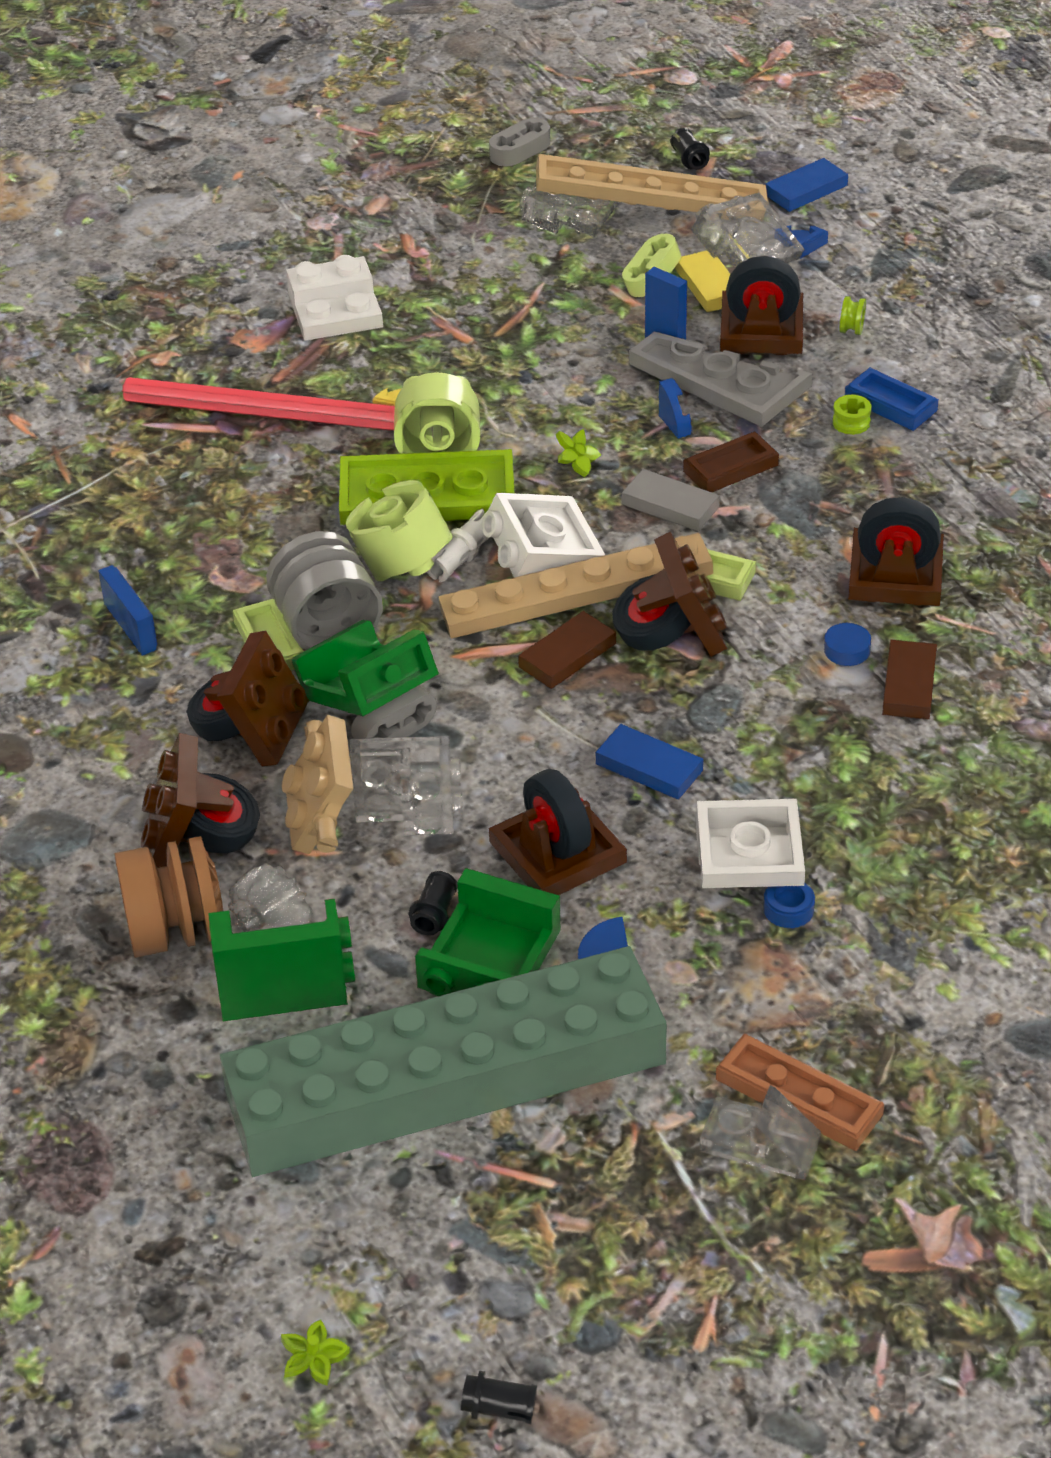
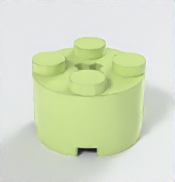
[394,372,480,454]
[346,480,453,581]

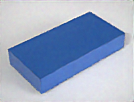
[765,158,848,212]
[645,267,687,340]
[845,367,939,431]
[98,565,157,656]
[595,724,703,800]

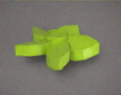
[555,429,601,477]
[281,1319,350,1386]

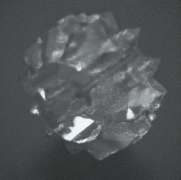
[228,863,313,932]

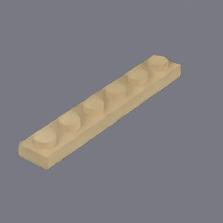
[536,154,769,221]
[438,533,713,639]

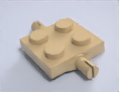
[282,715,353,854]

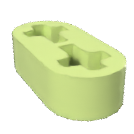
[622,233,681,297]

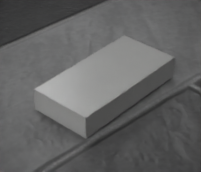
[622,469,720,532]

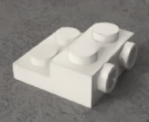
[286,255,383,341]
[482,493,605,578]
[696,799,805,888]

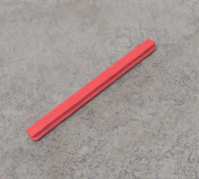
[122,377,395,431]

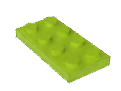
[339,449,515,525]

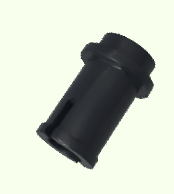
[670,128,710,170]
[408,871,458,936]
[460,1370,538,1424]

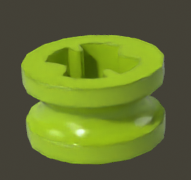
[839,296,867,335]
[832,395,872,435]

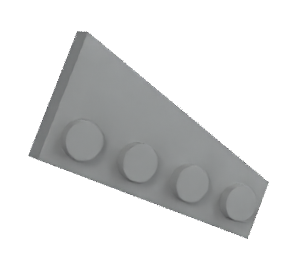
[629,331,812,427]

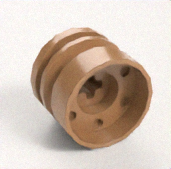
[114,836,223,958]

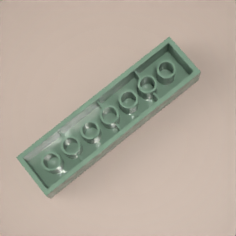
[220,946,667,1177]

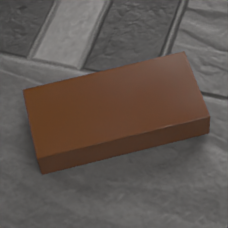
[683,431,779,492]
[518,611,616,689]
[882,639,937,720]

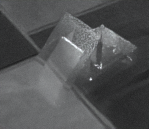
[700,1085,821,1180]

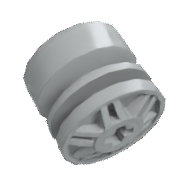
[266,531,383,650]

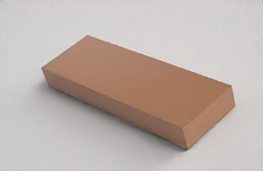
[716,1033,884,1151]

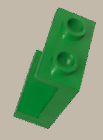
[292,619,439,717]
[415,868,561,996]
[208,898,355,1022]

